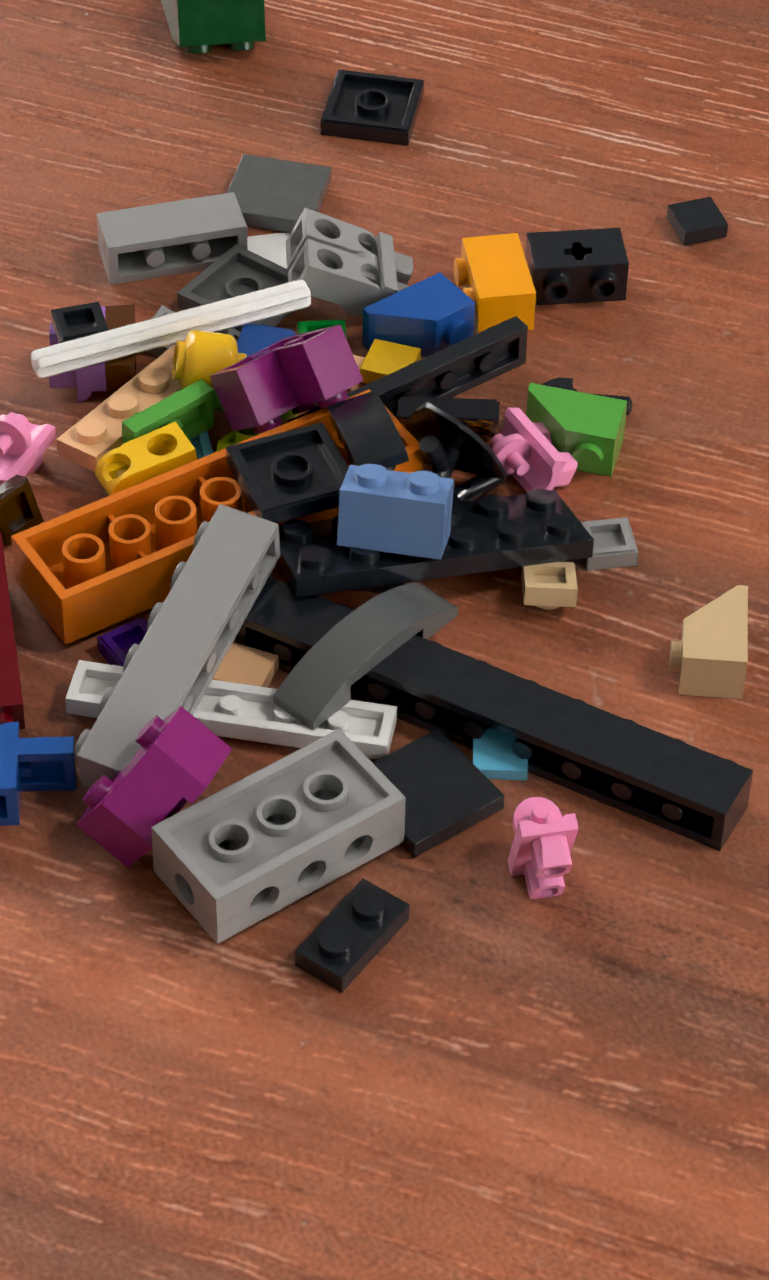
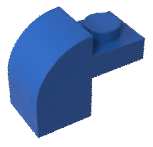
[0,722,77,826]

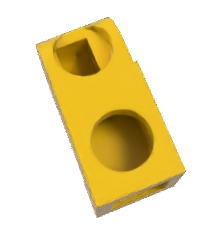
[95,421,197,496]

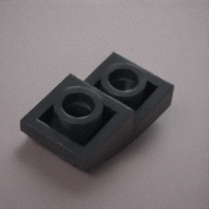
[326,390,409,471]

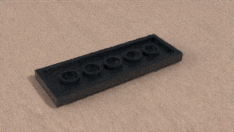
[276,489,594,597]

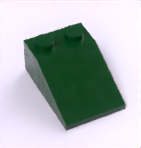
[161,0,266,53]

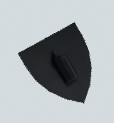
[405,402,508,480]

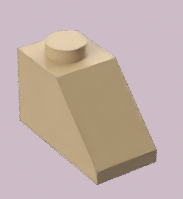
[669,585,748,699]

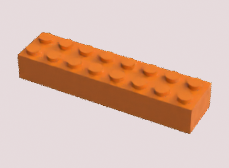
[11,389,424,645]

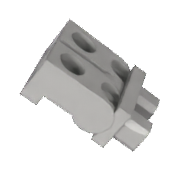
[285,208,414,316]

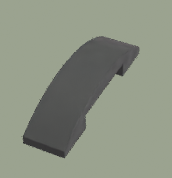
[273,582,458,730]

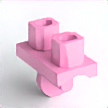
[489,407,578,493]
[0,412,56,485]
[508,797,579,899]

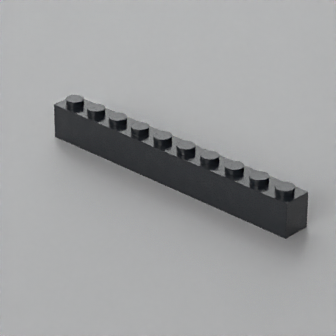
[236,576,753,851]

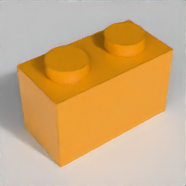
[453,233,536,334]

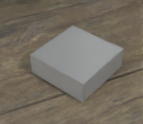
[581,517,638,571]

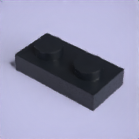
[295,879,410,993]

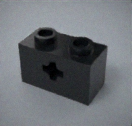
[525,228,629,306]

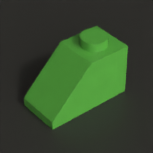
[526,383,627,477]

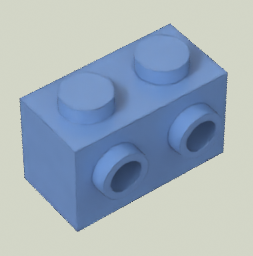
[337,464,454,560]

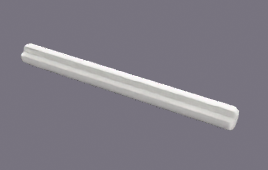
[31,279,311,379]

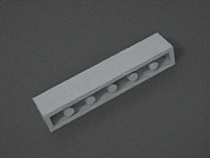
[74,504,281,788]

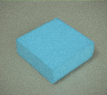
[473,728,528,780]

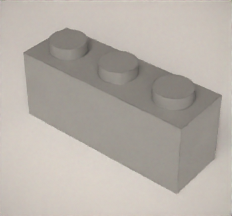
[96,192,248,285]

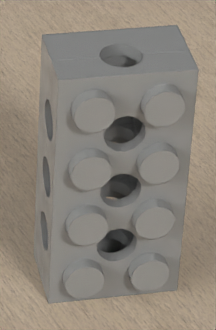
[151,729,406,944]

